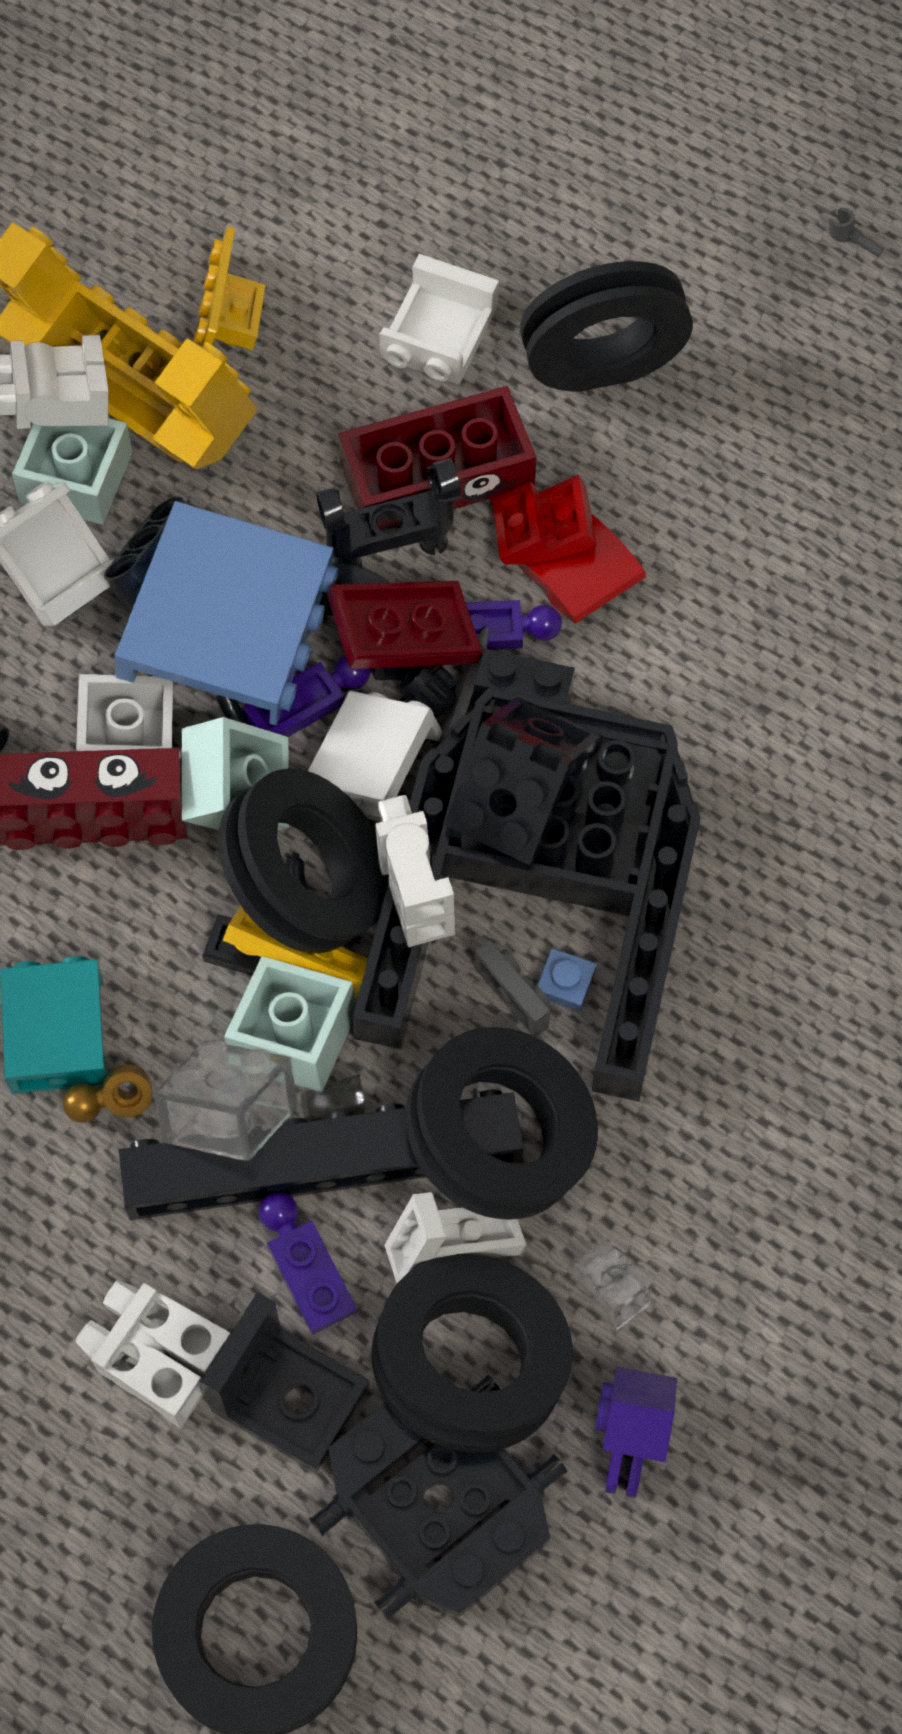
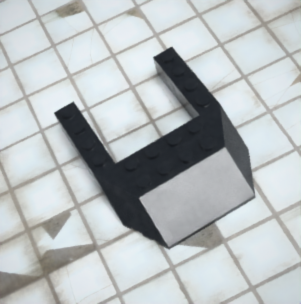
[352,688,701,1102]

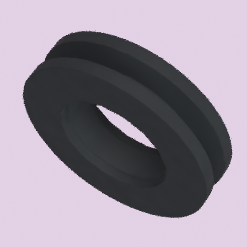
[520,261,693,392]
[218,768,389,953]
[405,1027,598,1220]
[371,1254,573,1452]
[152,1524,357,1734]

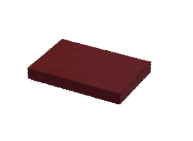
[327,581,483,669]

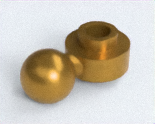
[63,1064,152,1123]

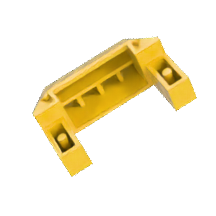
[0,222,258,470]

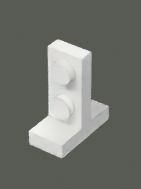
[385,1192,526,1283]

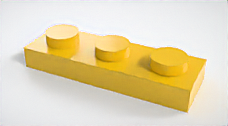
[223,905,368,998]

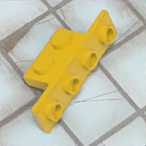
[193,226,266,350]

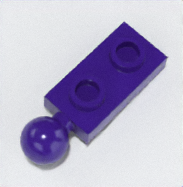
[466,600,562,650]
[242,655,371,737]
[259,1192,357,1335]

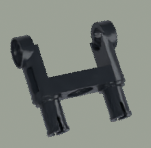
[316,458,461,567]

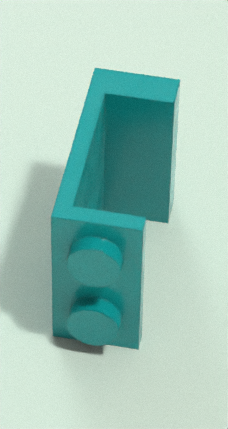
[0,956,108,1094]

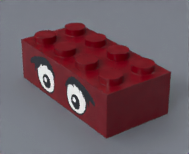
[338,386,537,530]
[0,748,188,850]

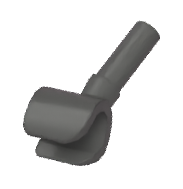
[829,208,884,257]

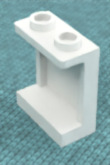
[379,254,499,385]
[0,481,114,626]
[308,691,442,822]

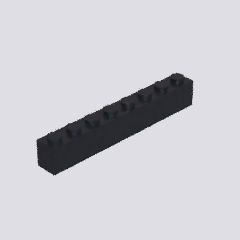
[118,1089,524,1220]

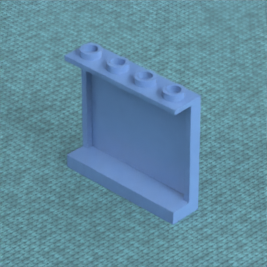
[114,501,339,725]

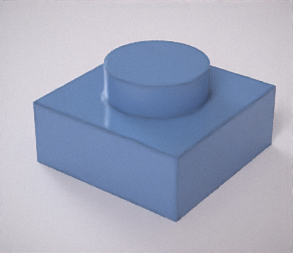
[537,949,597,1012]

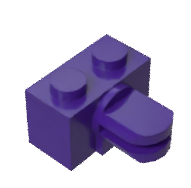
[595,1366,677,1498]

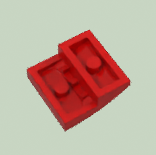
[492,474,597,565]
[519,514,646,624]

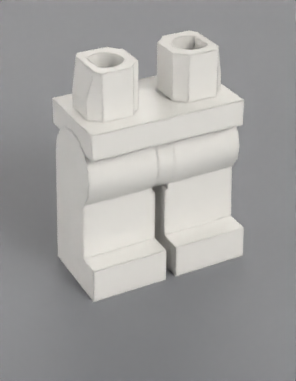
[0,335,108,429]
[375,795,455,947]
[75,1280,231,1429]

